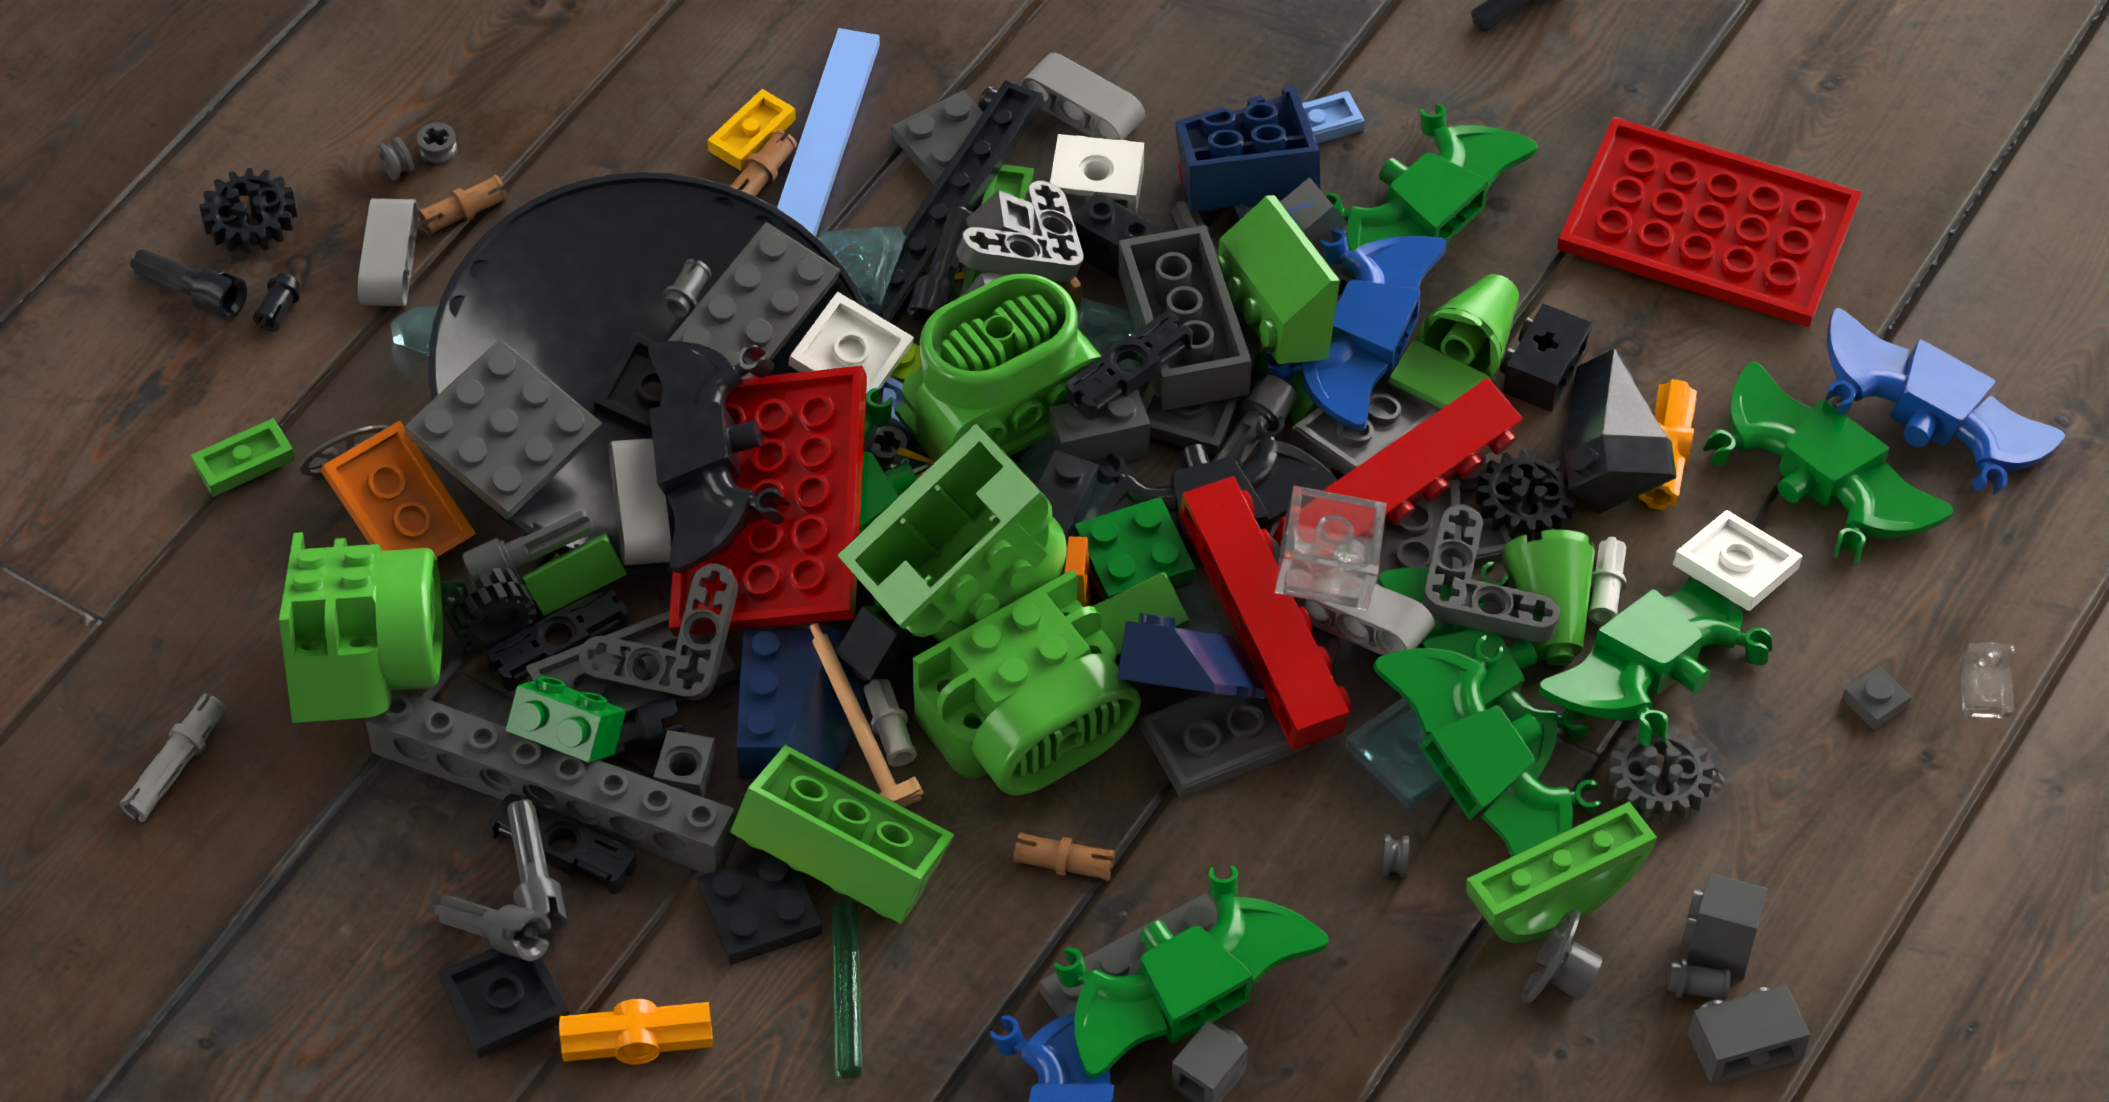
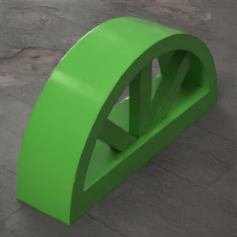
[1466,802,1657,943]

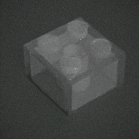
[1274,486,1386,610]

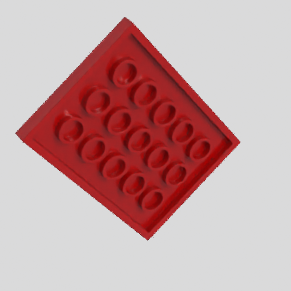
[1557,117,1862,328]
[669,365,867,636]

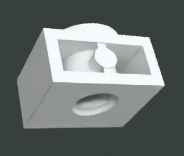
[1050,134,1144,216]

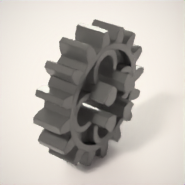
[1608,727,1714,824]

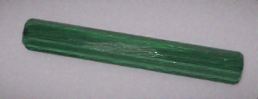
[832,900,863,1079]

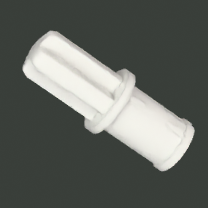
[1588,537,1627,625]
[864,679,917,767]

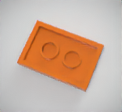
[320,421,476,560]

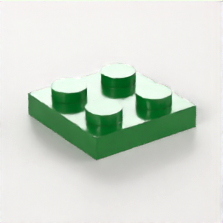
[1074,497,1196,600]

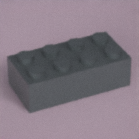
[1118,225,1251,411]

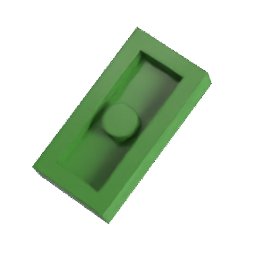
[191,418,296,497]

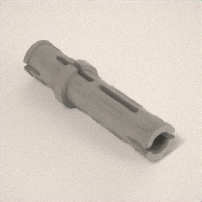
[119,694,228,822]

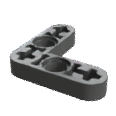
[956,181,1084,282]
[1422,505,1560,642]
[579,564,738,701]

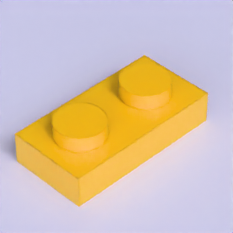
[707,89,796,171]

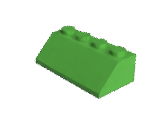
[1216,195,1340,364]
[730,745,954,924]

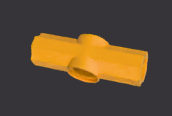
[1638,379,1697,510]
[559,999,713,1065]

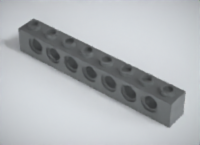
[365,690,737,874]

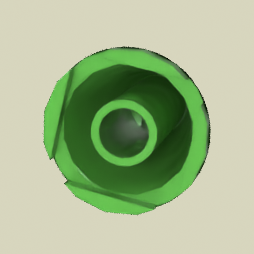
[1416,274,1519,378]
[1501,530,1595,666]

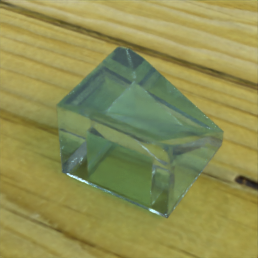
[391,306,438,356]

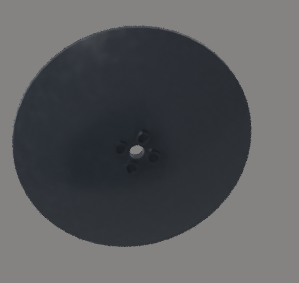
[428,172,884,577]

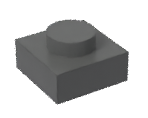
[1842,666,1912,730]

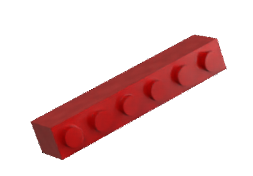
[1273,377,1523,579]
[1179,476,1351,750]

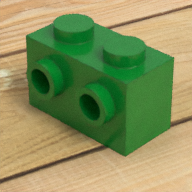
[506,676,626,762]

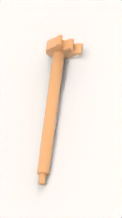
[810,623,924,807]

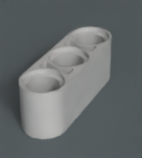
[1020,53,1145,140]
[358,198,418,307]
[609,438,671,565]
[1297,567,1435,655]

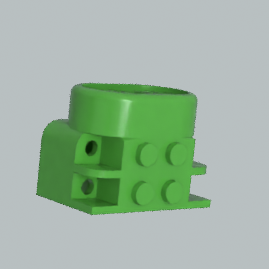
[894,274,1101,463]
[838,424,1067,642]
[279,532,443,723]
[913,570,1141,796]

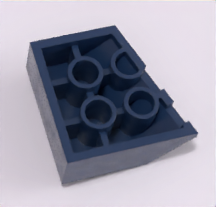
[1175,85,1321,212]
[1117,613,1267,699]
[737,629,870,779]

